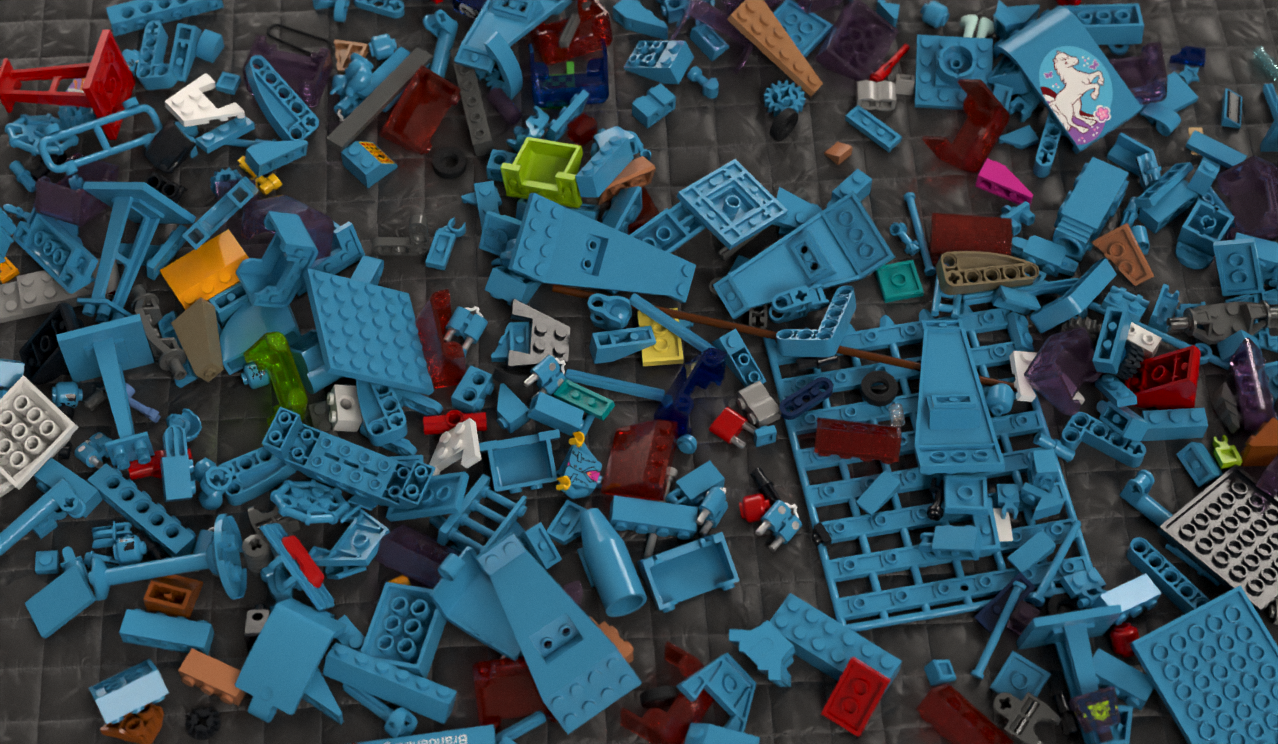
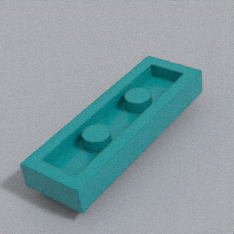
[554,379,616,421]

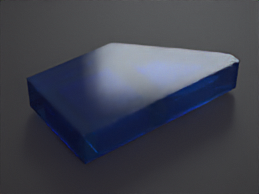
[1169,46,1206,67]

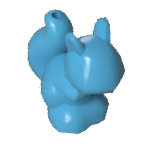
[330,52,374,100]
[190,457,232,510]

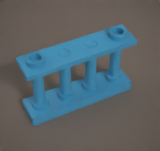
[437,474,527,554]

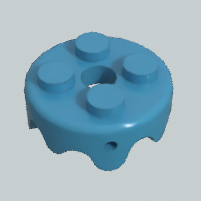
[506,106,549,153]

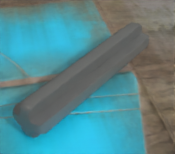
[558,14,580,48]

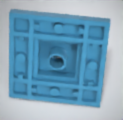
[914,35,993,111]
[677,159,788,250]

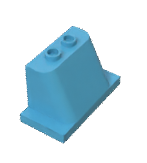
[296,213,365,296]
[479,429,560,494]

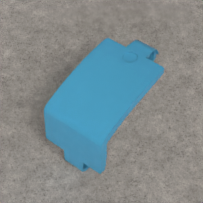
[429,546,547,660]
[235,598,347,723]

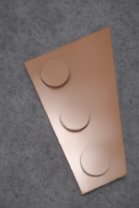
[1091,223,1155,286]

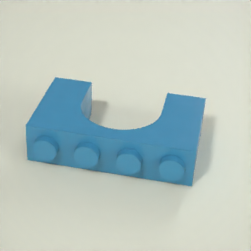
[182,176,259,250]

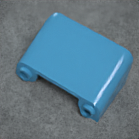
[637,532,740,613]

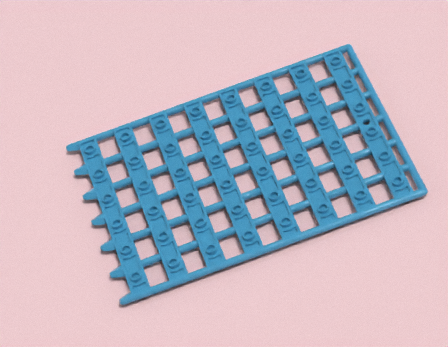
[763,303,1098,632]

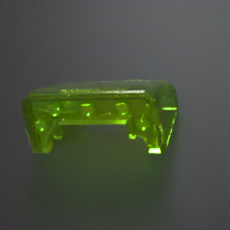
[243,332,308,427]

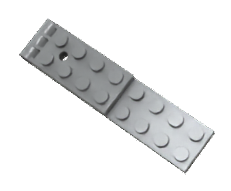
[0,258,120,323]

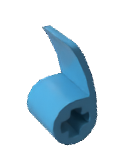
[1140,102,1181,136]

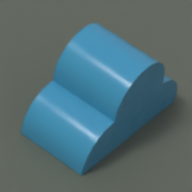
[279,329,343,394]

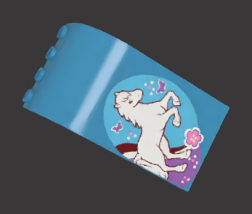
[993,6,1143,155]

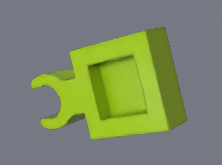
[1212,435,1242,469]

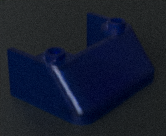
[528,39,609,108]

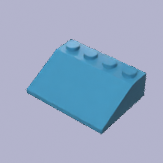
[360,582,447,679]

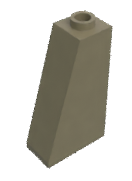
[171,298,224,382]

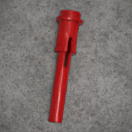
[869,44,910,82]

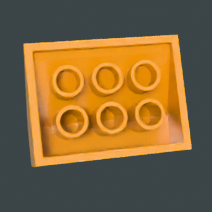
[159,229,249,310]

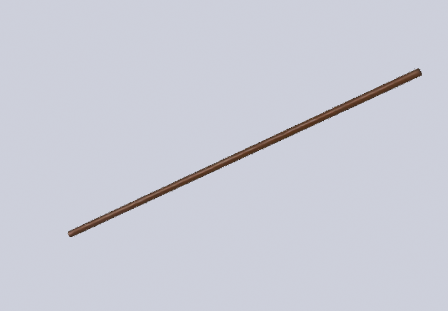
[552,285,1033,392]

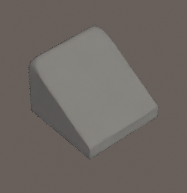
[895,74,915,95]

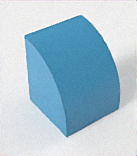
[196,29,224,63]

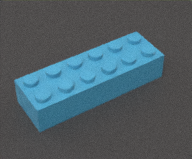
[769,593,902,695]

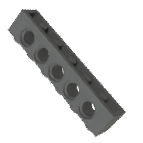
[450,48,495,157]

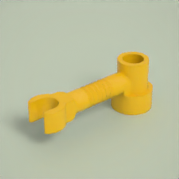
[237,156,282,196]

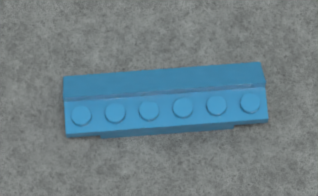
[605,201,707,295]
[12,205,98,294]

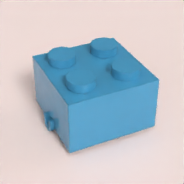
[1177,200,1235,257]

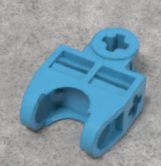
[768,284,830,323]

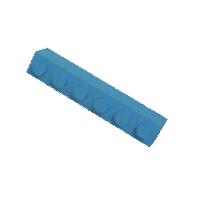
[323,643,457,724]

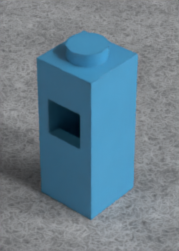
[527,392,584,436]

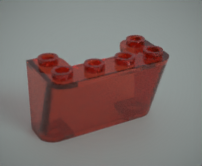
[529,0,613,65]

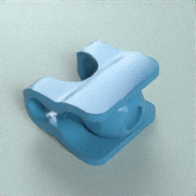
[587,293,632,331]

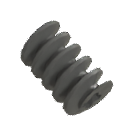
[242,534,274,576]

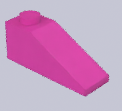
[975,158,1033,206]

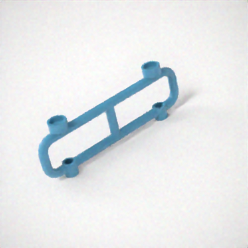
[38,97,163,176]

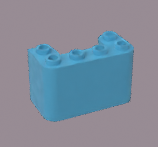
[236,211,318,308]

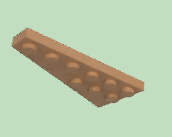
[727,0,823,97]

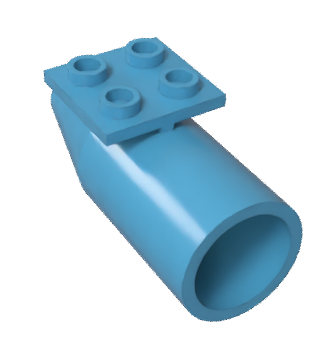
[577,508,647,617]

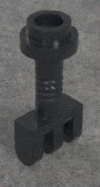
[927,477,944,521]

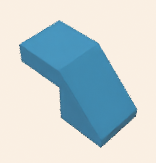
[876,0,900,31]

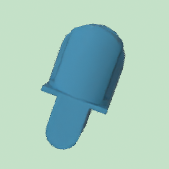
[92,521,133,549]
[60,547,88,583]

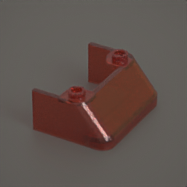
[922,79,1009,173]
[621,641,715,744]

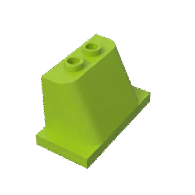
[500,137,583,208]

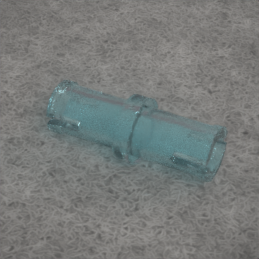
[1252,46,1278,81]

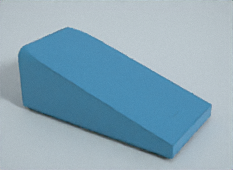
[856,470,901,516]
[1007,530,1056,574]

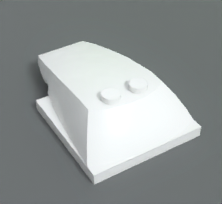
[0,375,79,497]

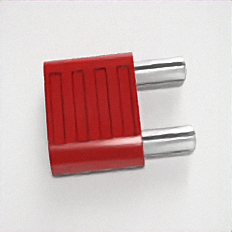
[709,406,757,449]

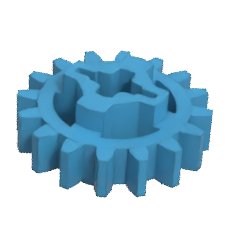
[764,80,805,117]
[58,106,97,127]

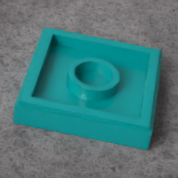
[874,260,924,303]

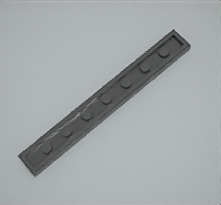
[326,47,433,152]

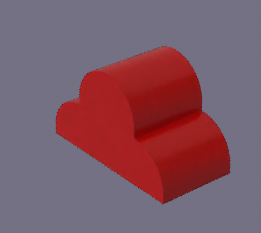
[1125,345,1201,410]

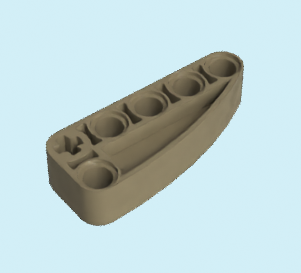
[936,251,1039,295]

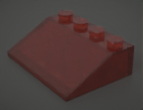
[601,419,678,501]

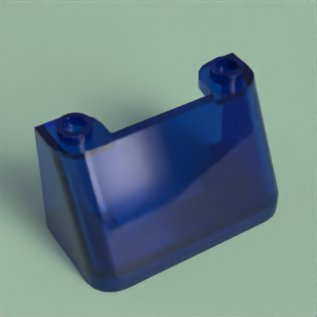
[654,348,727,437]

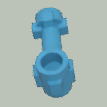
[889,222,920,256]

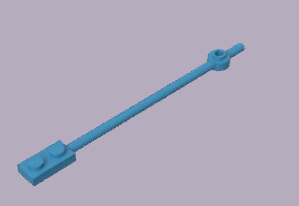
[1006,270,1231,370]

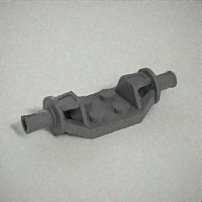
[131,284,187,380]
[1166,300,1278,345]

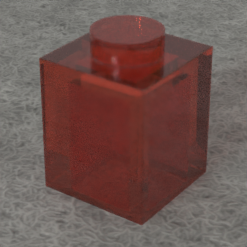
[567,112,598,147]

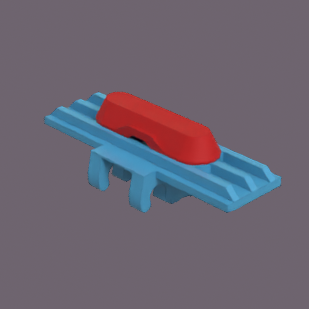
[259,523,335,611]

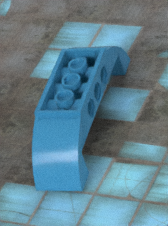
[262,407,436,509]

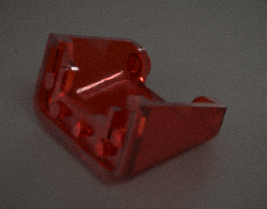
[378,65,461,156]
[415,289,466,389]
[473,656,558,729]

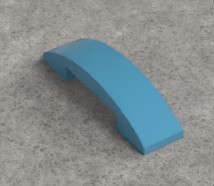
[484,32,523,102]

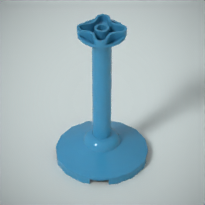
[88,513,247,601]

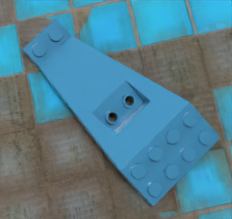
[454,0,568,74]
[713,191,896,319]
[914,319,1005,475]
[476,531,642,734]

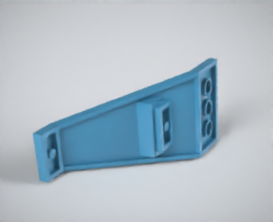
[508,193,696,303]

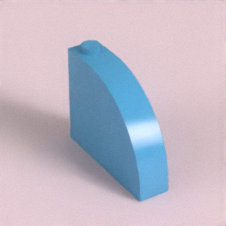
[220,300,303,375]

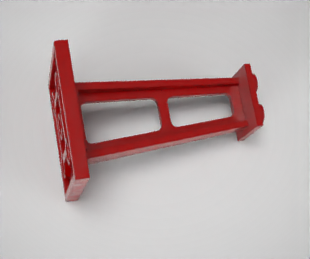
[0,30,136,140]

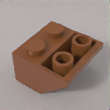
[1240,417,1278,466]
[143,575,204,620]

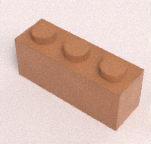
[178,648,247,706]

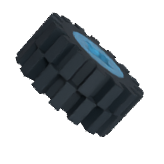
[1113,340,1144,380]

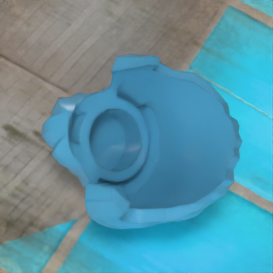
[166,408,202,442]

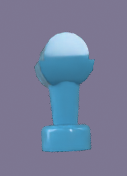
[687,66,719,99]

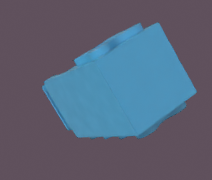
[1052,157,1129,262]

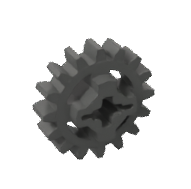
[1061,316,1102,350]

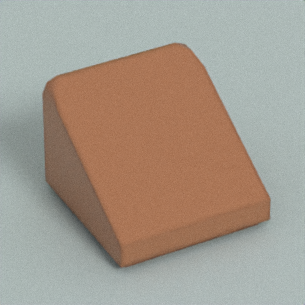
[824,142,853,165]

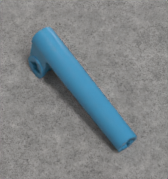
[423,9,458,103]
[1119,469,1173,527]
[0,478,87,556]

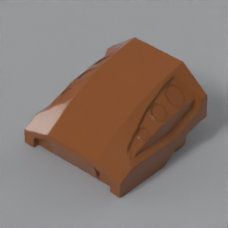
[100,702,164,744]

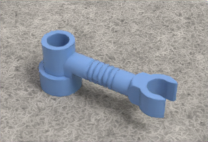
[126,383,161,423]

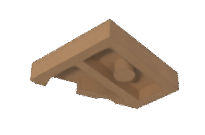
[334,39,370,75]

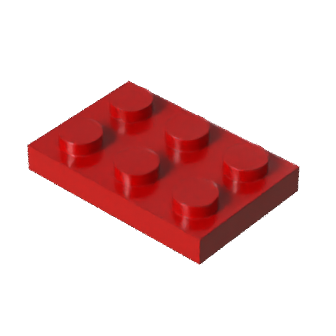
[821,656,891,737]

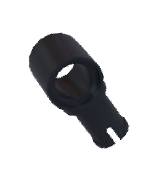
[31,153,67,183]

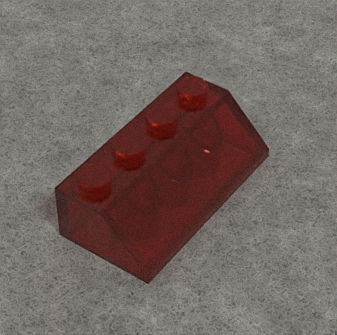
[929,213,1012,256]
[814,417,902,464]
[916,683,1014,744]

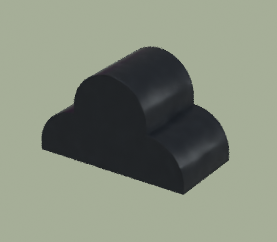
[19,302,85,385]

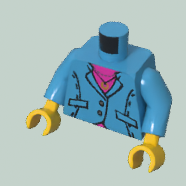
[556,432,610,499]

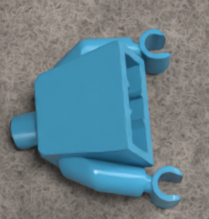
[591,126,651,161]

